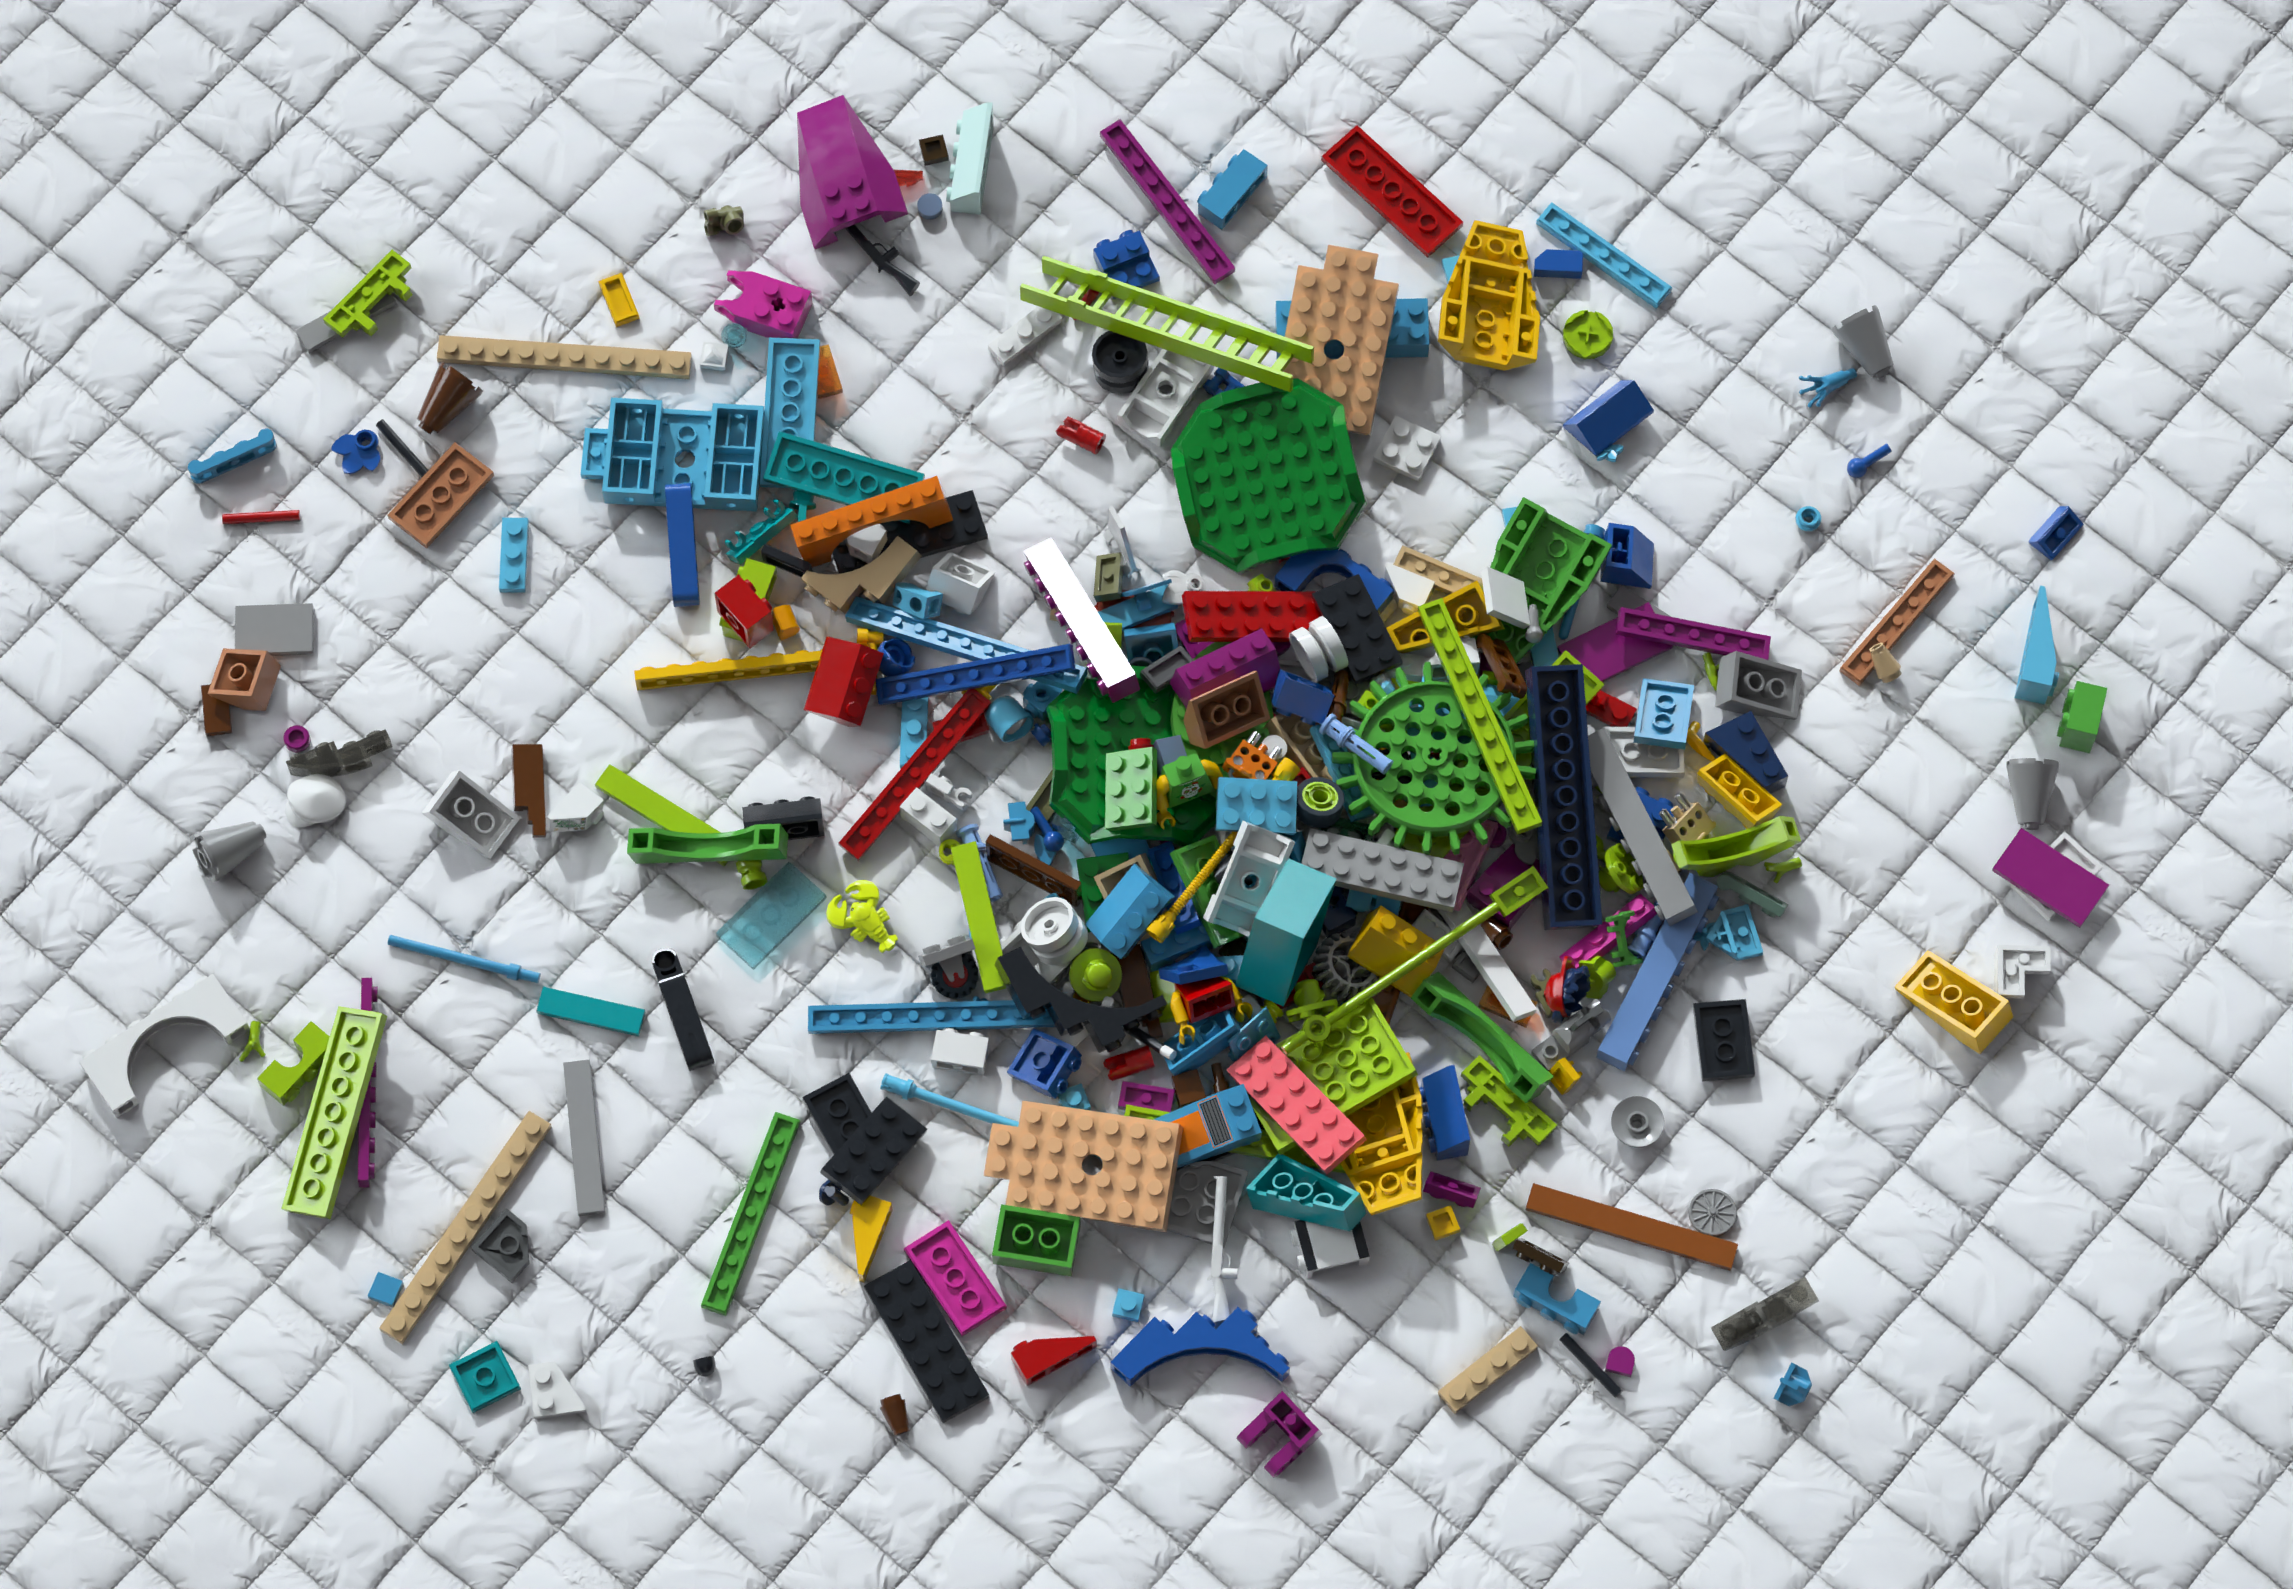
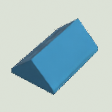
[1164,1009,1242,1075]

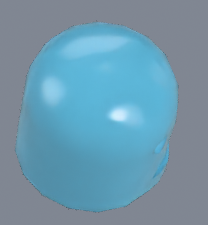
[985,696,1034,743]

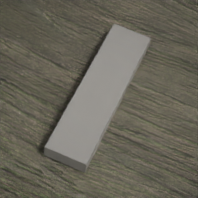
[295,294,397,353]

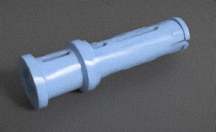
[1319,713,1393,774]
[956,824,1003,902]
[1627,900,1663,962]

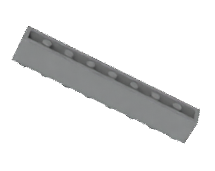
[1588,728,1698,926]

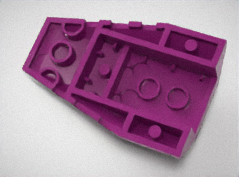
[797,95,908,250]

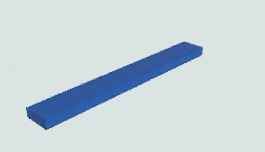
[876,644,1076,705]

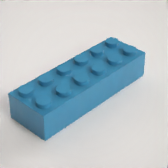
[1275,298,1429,360]

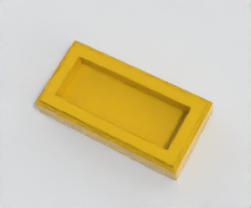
[598,273,640,327]

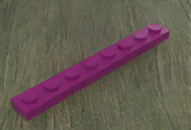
[1100,119,1235,285]
[358,978,378,1188]

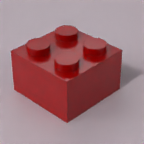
[714,574,774,649]

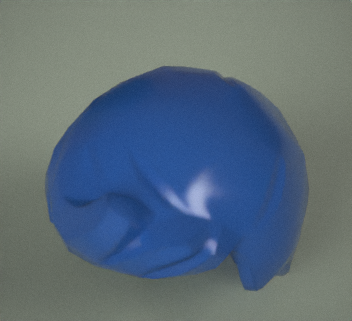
[877,638,916,677]

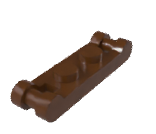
[1476,633,1527,699]

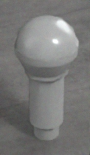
[1525,604,1543,644]

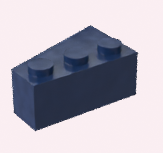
[1703,711,1788,794]

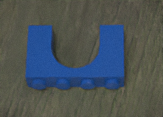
[1274,549,1394,615]

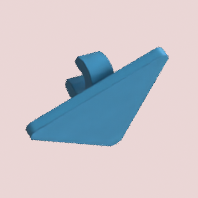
[1121,579,1172,611]

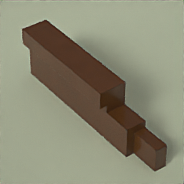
[511,744,546,838]
[1110,944,1163,1038]

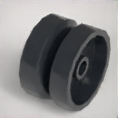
[1092,331,1149,394]

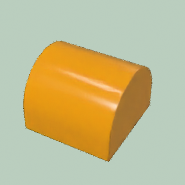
[772,605,800,641]

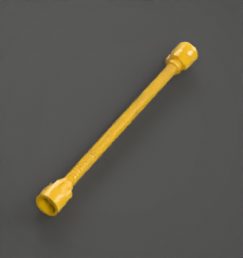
[1146,757,1301,943]

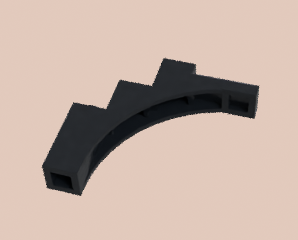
[994,947,1167,1053]

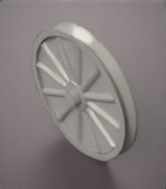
[1688,1189,1737,1236]

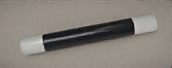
[1123,1028,1177,1060]

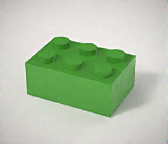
[992,1204,1081,1277]

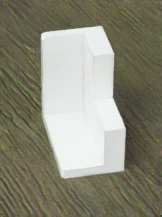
[1994,945,2051,999]

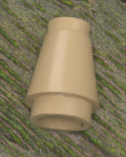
[1869,643,1902,683]

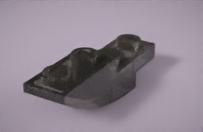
[286,729,392,777]
[1711,1277,1819,1351]

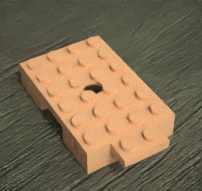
[1283,245,1399,436]
[984,1101,1183,1232]

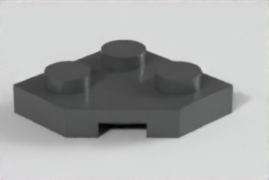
[471,1208,530,1283]

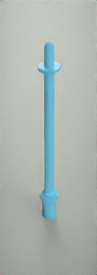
[880,1073,1019,1127]

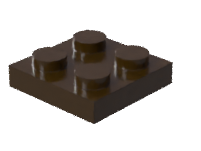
[1512,1238,1569,1275]

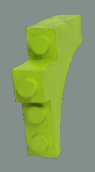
[1671,816,1802,877]

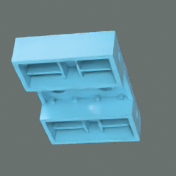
[580,398,764,512]

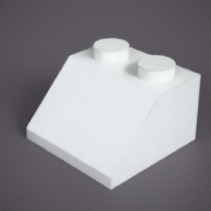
[925,552,996,615]

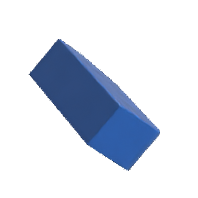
[1533,249,1583,279]

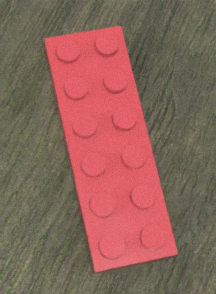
[1226,1036,1367,1175]

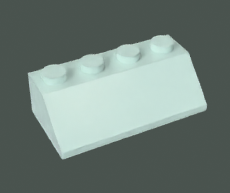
[946,102,994,215]

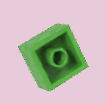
[2057,681,2107,754]

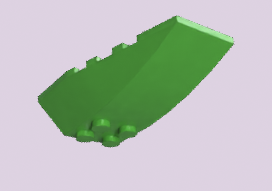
[1470,497,1613,664]

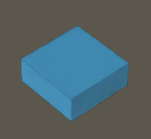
[368,1272,404,1308]

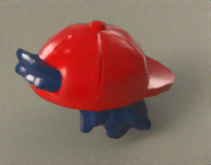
[1544,956,1591,1023]

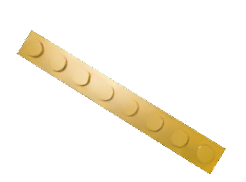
[634,649,822,691]

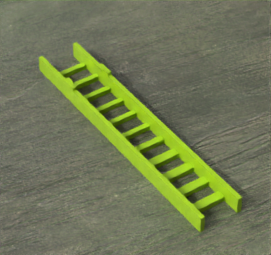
[1020,256,1314,392]

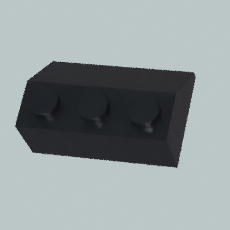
[742,796,825,840]

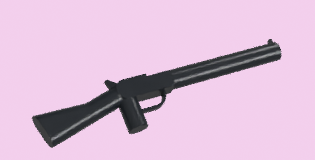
[845,224,920,296]

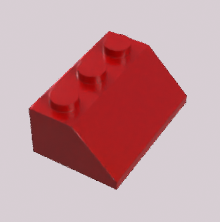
[804,637,884,727]

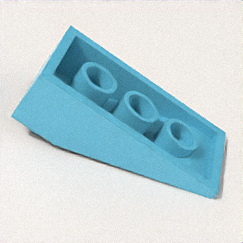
[2014,585,2059,705]

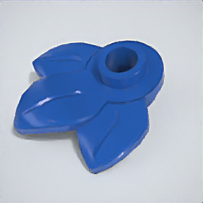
[331,429,380,474]

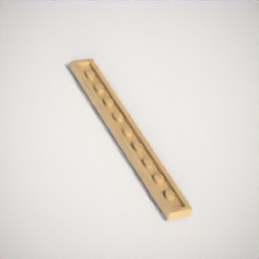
[437,335,692,379]
[379,1111,552,1345]

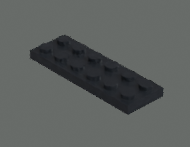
[832,490,988,574]
[864,1260,990,1423]

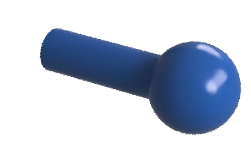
[1847,443,1892,478]
[1030,806,1064,852]

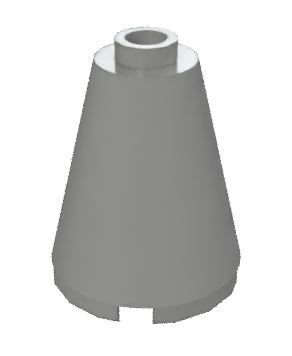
[1831,305,1894,379]
[2006,758,2059,830]
[190,821,266,882]

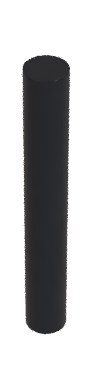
[376,419,429,477]
[1559,1333,1623,1398]

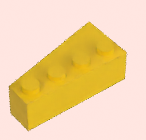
[1386,580,1505,653]

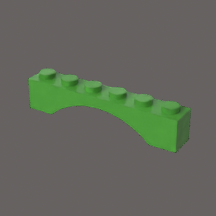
[627,824,788,864]
[1411,972,1554,1103]

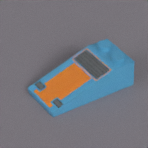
[1153,1084,1262,1168]

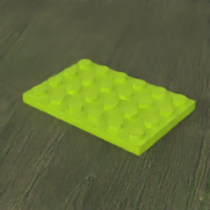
[1248,998,1418,1155]

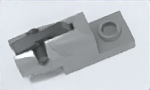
[1531,999,1611,1071]

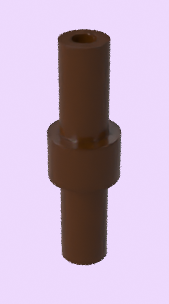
[1211,1063,1229,1093]

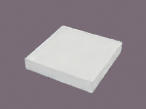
[1481,566,1530,629]

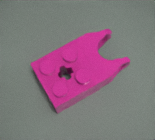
[714,270,813,339]

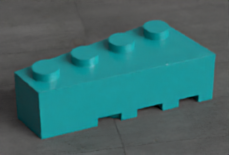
[1246,1153,1367,1232]

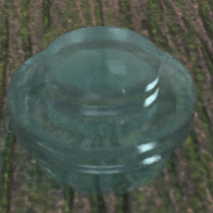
[721,323,747,348]

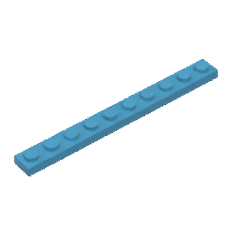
[845,596,1088,694]
[808,1000,1056,1034]

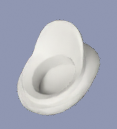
[285,774,346,827]

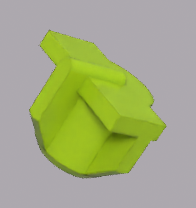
[1579,956,1616,999]

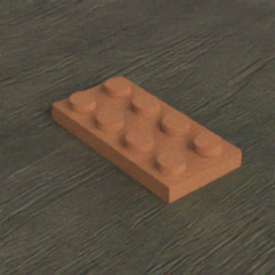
[387,442,494,549]

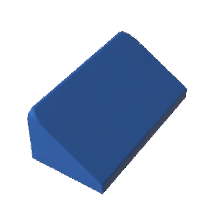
[2028,506,2084,560]

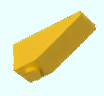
[850,1195,893,1283]

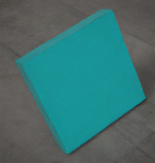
[449,1341,521,1413]

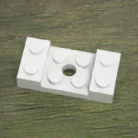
[1117,349,1214,447]
[1203,821,1295,937]

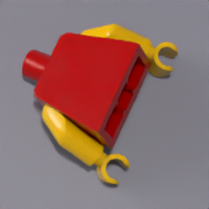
[1170,976,1253,1045]

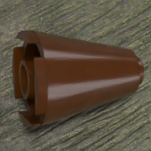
[417,362,483,435]

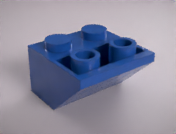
[1600,523,1654,589]

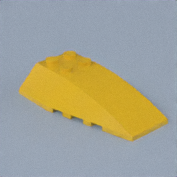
[1438,220,1540,371]
[1340,1052,1423,1216]

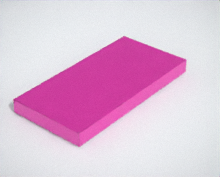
[904,1220,1007,1337]

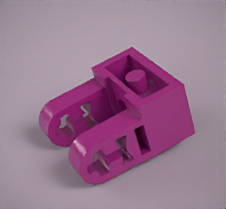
[1236,1391,1322,1478]

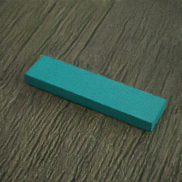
[536,987,646,1037]

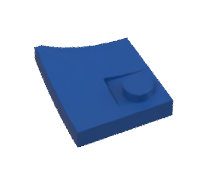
[1159,946,1228,985]

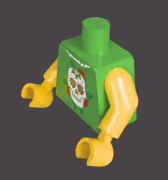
[1156,754,1223,829]

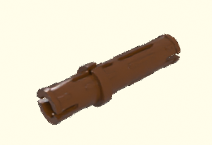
[1327,670,1351,730]

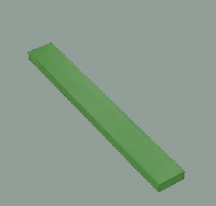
[701,1112,801,1316]

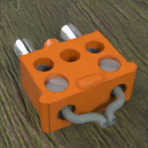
[1222,731,1282,780]

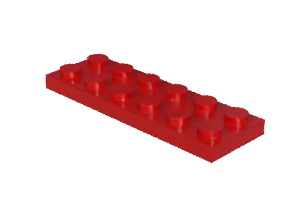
[1321,125,1463,258]
[1182,591,1321,642]

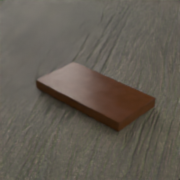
[985,834,1082,907]

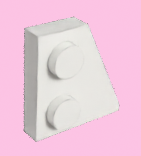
[528,1361,586,1419]

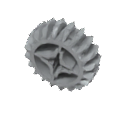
[1312,932,1380,1001]

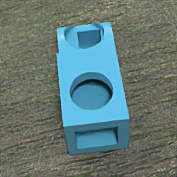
[892,582,943,619]

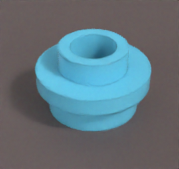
[1795,506,1821,531]

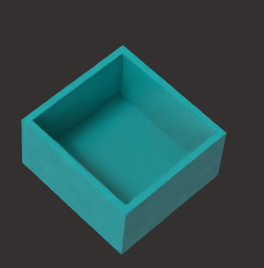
[1235,858,1337,1006]

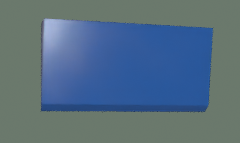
[1563,380,1654,456]

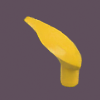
[1686,721,1716,761]

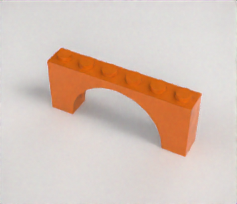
[790,476,953,568]

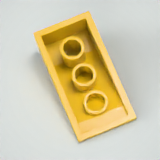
[1895,950,2013,1054]

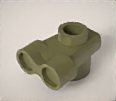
[704,205,744,236]

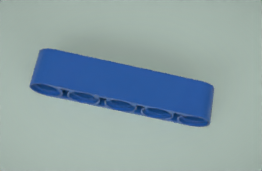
[665,483,700,607]

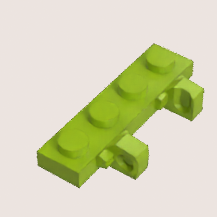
[323,249,413,338]
[1461,1055,1557,1147]

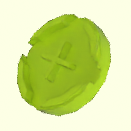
[1563,310,1613,359]

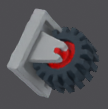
[918,935,979,998]

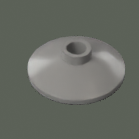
[1611,1096,1664,1148]

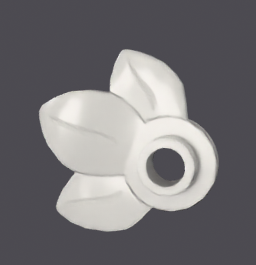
[1162,570,1206,616]

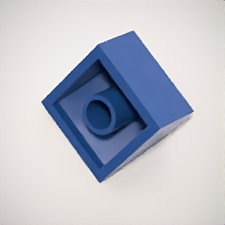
[1272,669,1334,726]

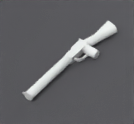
[1207,1176,1238,1323]

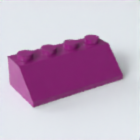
[1170,628,1281,709]

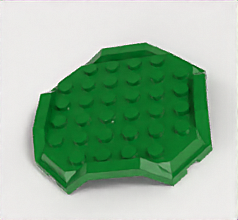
[1171,378,1367,575]
[1046,666,1217,847]

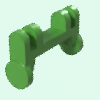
[1605,910,1643,967]

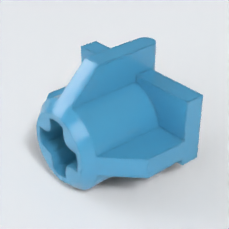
[1003,802,1035,844]
[1773,1362,1812,1407]

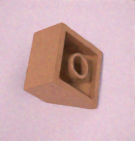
[208,648,281,711]

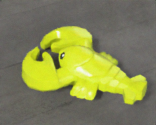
[826,880,898,953]

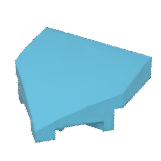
[1706,904,1763,961]

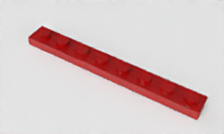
[838,689,991,861]

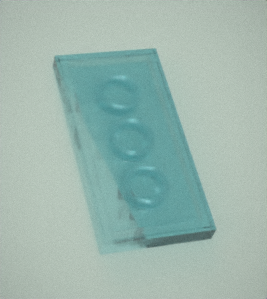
[716,862,827,970]

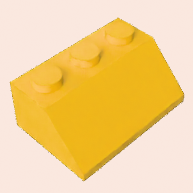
[1697,754,1782,829]
[1347,906,1445,998]

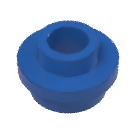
[1031,723,1052,747]

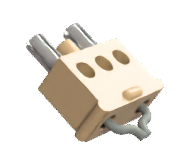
[1659,792,1716,844]

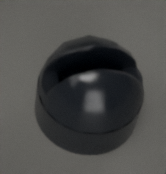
[693,1356,716,1377]

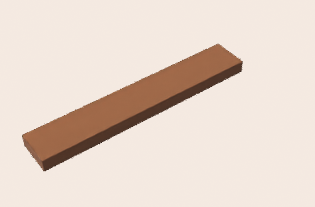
[1839,558,1955,686]

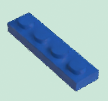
[1148,841,1201,935]

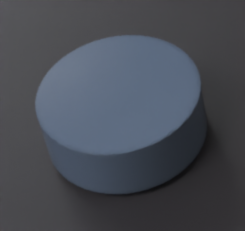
[917,193,943,220]

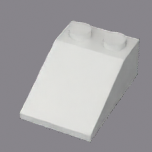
[422,770,520,859]

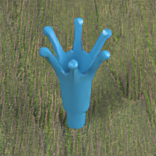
[1799,368,1857,408]

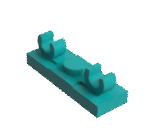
[725,499,798,565]

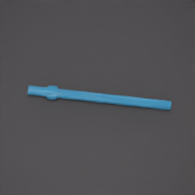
[387,935,541,983]

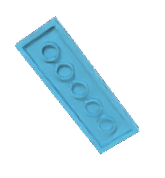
[760,338,820,488]

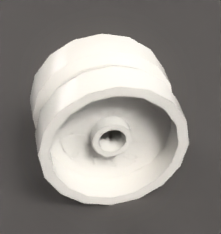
[1289,616,1348,682]
[1020,897,1088,966]

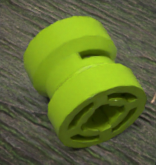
[736,860,768,890]

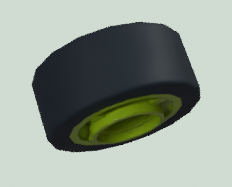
[1296,777,1345,828]

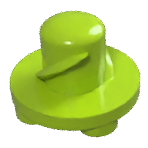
[1598,843,1644,894]
[1069,948,1122,1001]
[1286,979,1338,1023]

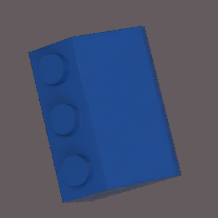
[1419,1065,1470,1161]

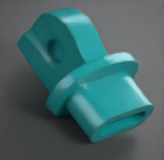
[789,491,816,522]

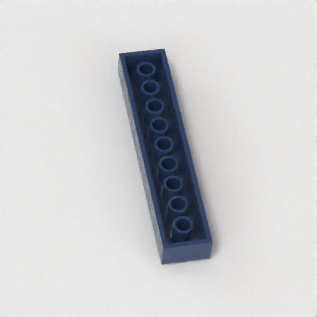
[1525,664,1602,930]

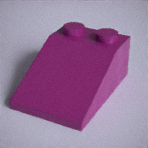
[1467,844,1540,929]

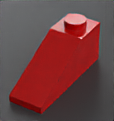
[1011,1336,1097,1386]

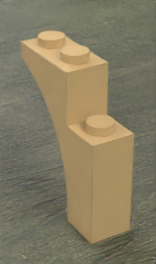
[801,536,922,614]

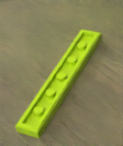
[595,764,728,867]
[951,841,1006,994]

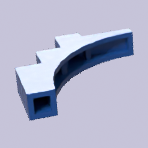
[1110,1307,1290,1386]

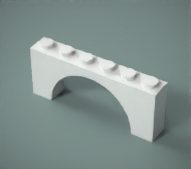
[79,974,250,1118]

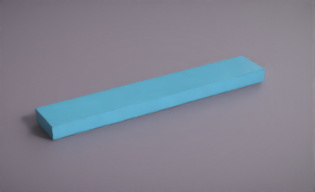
[1536,202,1672,309]

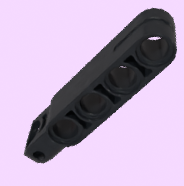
[652,948,715,1071]

